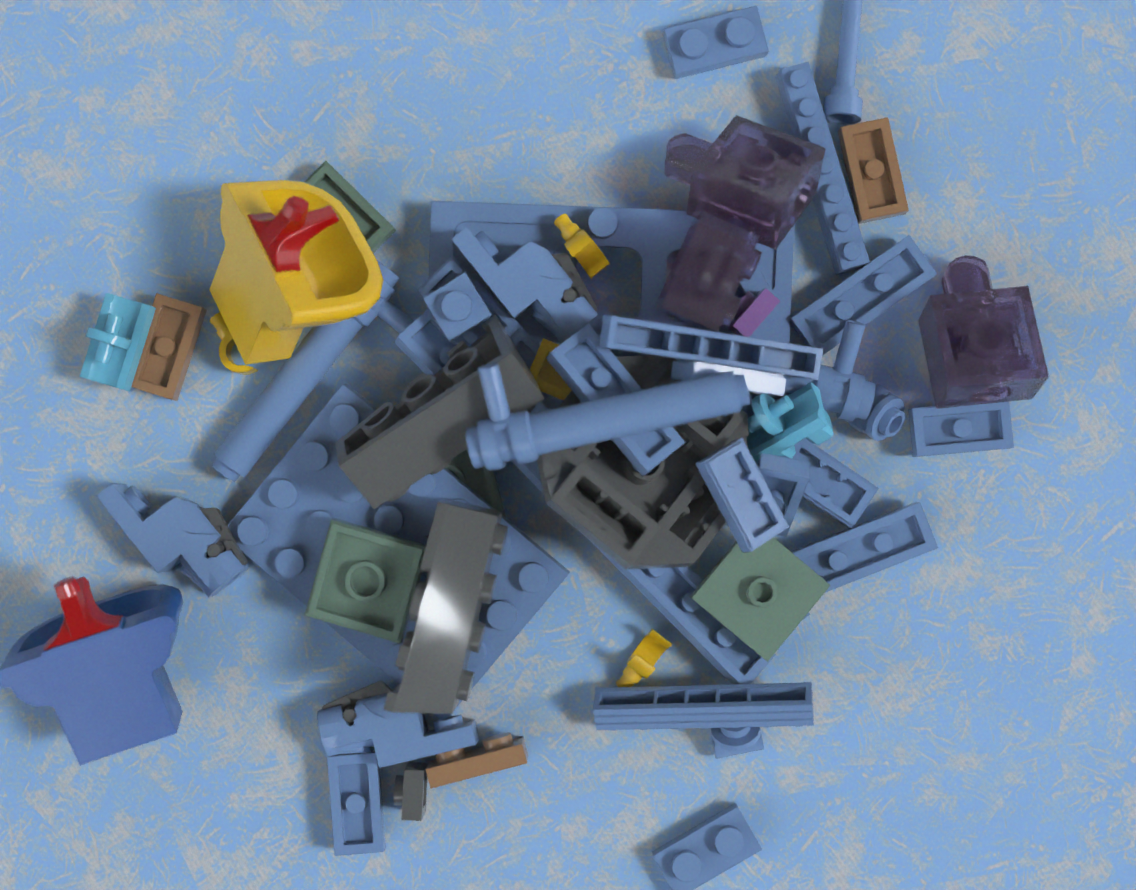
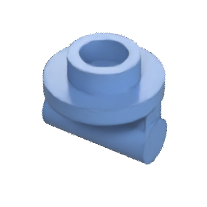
[847,384,905,441]
[711,727,764,759]

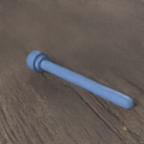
[823,0,863,125]

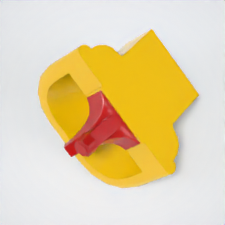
[209,180,383,365]

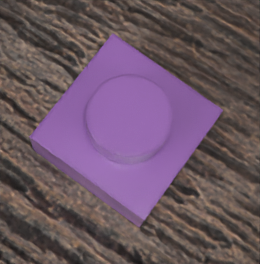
[728,288,780,337]

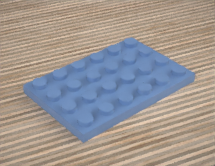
[227,384,570,720]

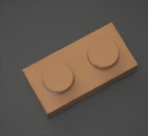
[838,117,909,224]
[131,293,207,401]
[425,732,528,789]

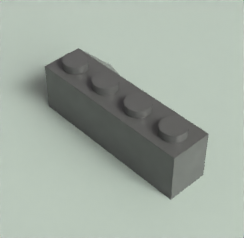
[335,314,544,509]
[383,498,508,714]

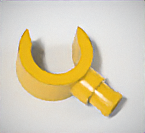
[554,213,610,279]
[209,312,258,375]
[616,629,672,687]

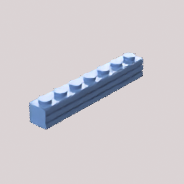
[775,61,870,275]
[599,315,823,380]
[593,682,814,731]

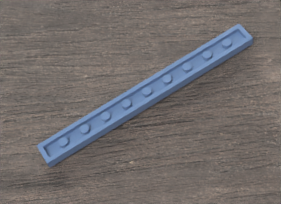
[394,308,776,684]

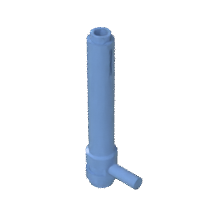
[212,260,414,482]
[610,320,875,422]
[466,363,751,471]

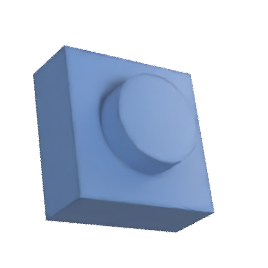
[423,272,493,342]

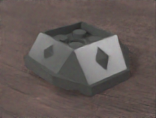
[537,354,748,569]

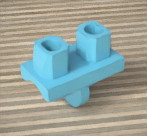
[79,293,156,392]
[746,382,833,465]

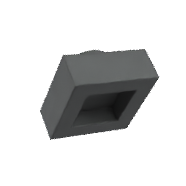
[394,762,428,821]

